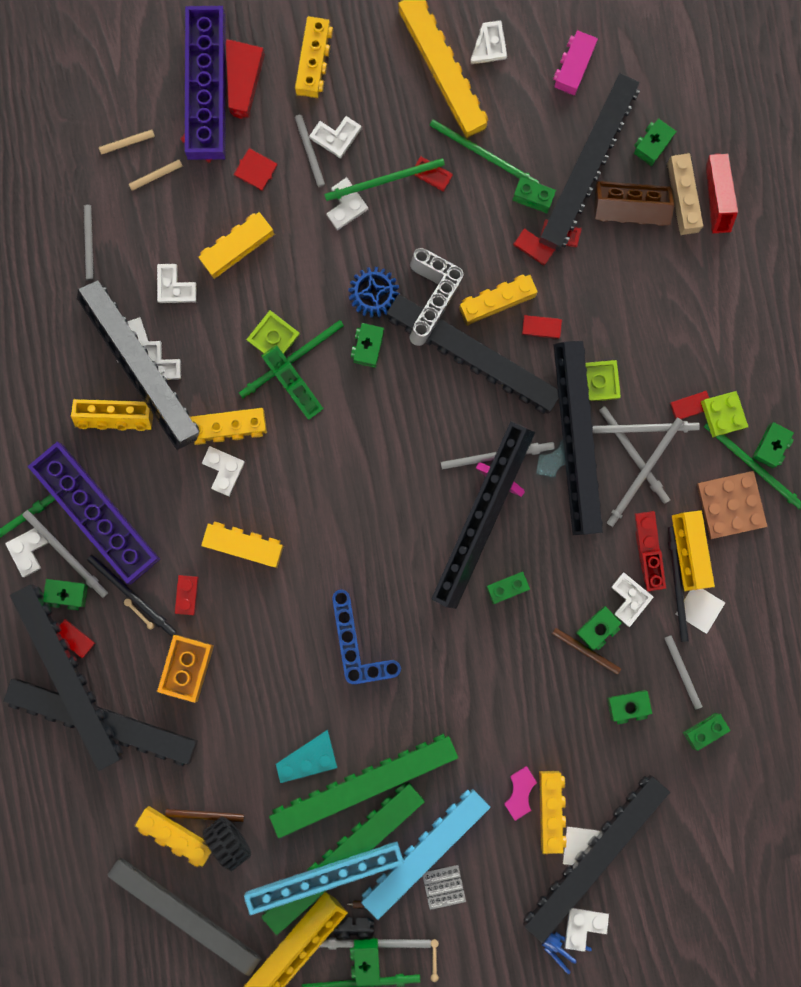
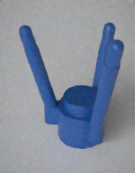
[542,932,592,974]

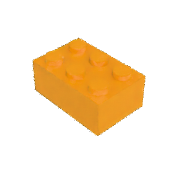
[157,635,214,703]

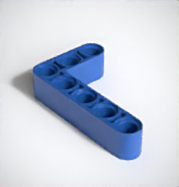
[332,590,401,684]

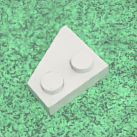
[471,21,507,64]

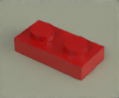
[175,575,199,615]

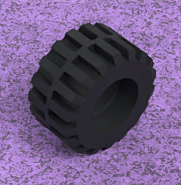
[202,816,251,871]

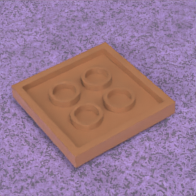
[697,471,767,539]

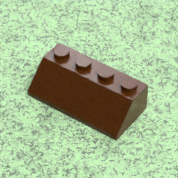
[594,181,674,226]

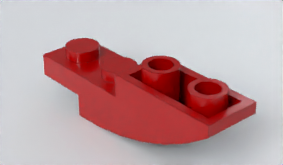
[635,511,666,591]

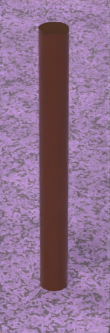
[552,627,621,675]
[165,809,244,822]

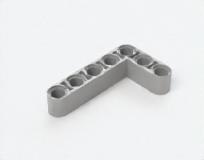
[410,248,464,346]

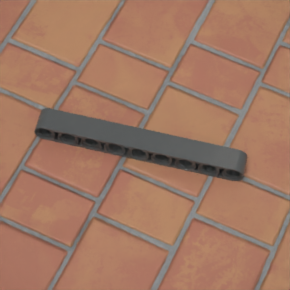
[107,858,262,976]

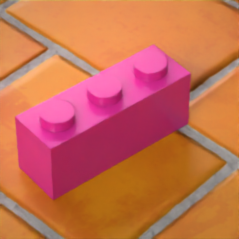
[553,30,598,95]

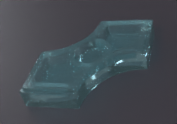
[536,440,565,478]

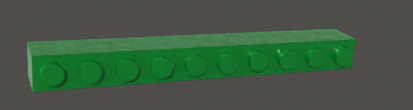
[269,734,458,838]
[261,783,425,935]

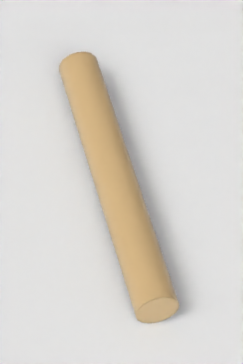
[99,130,155,154]
[129,160,182,191]

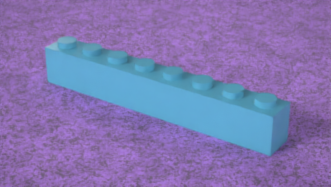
[361,789,490,920]
[244,842,404,915]

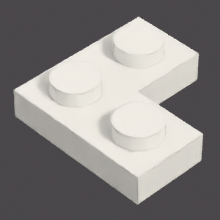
[310,116,362,159]
[327,177,368,230]
[157,264,196,303]
[141,341,181,380]
[202,446,245,497]
[5,528,49,578]
[611,572,653,627]
[564,908,609,951]

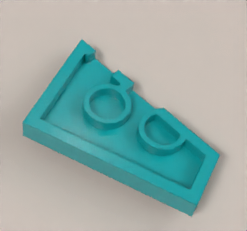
[276,730,337,783]

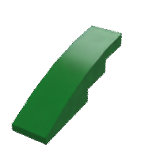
[261,345,324,420]

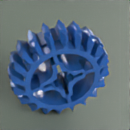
[348,267,399,318]

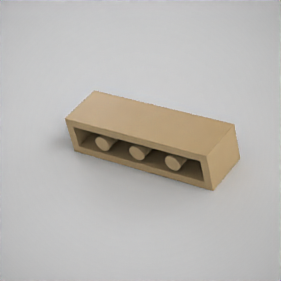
[667,153,703,235]

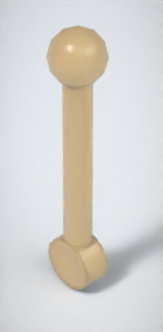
[124,599,154,630]
[431,939,438,982]

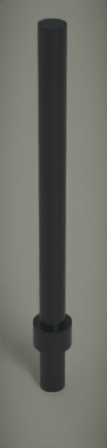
[668,526,689,642]
[87,555,177,637]

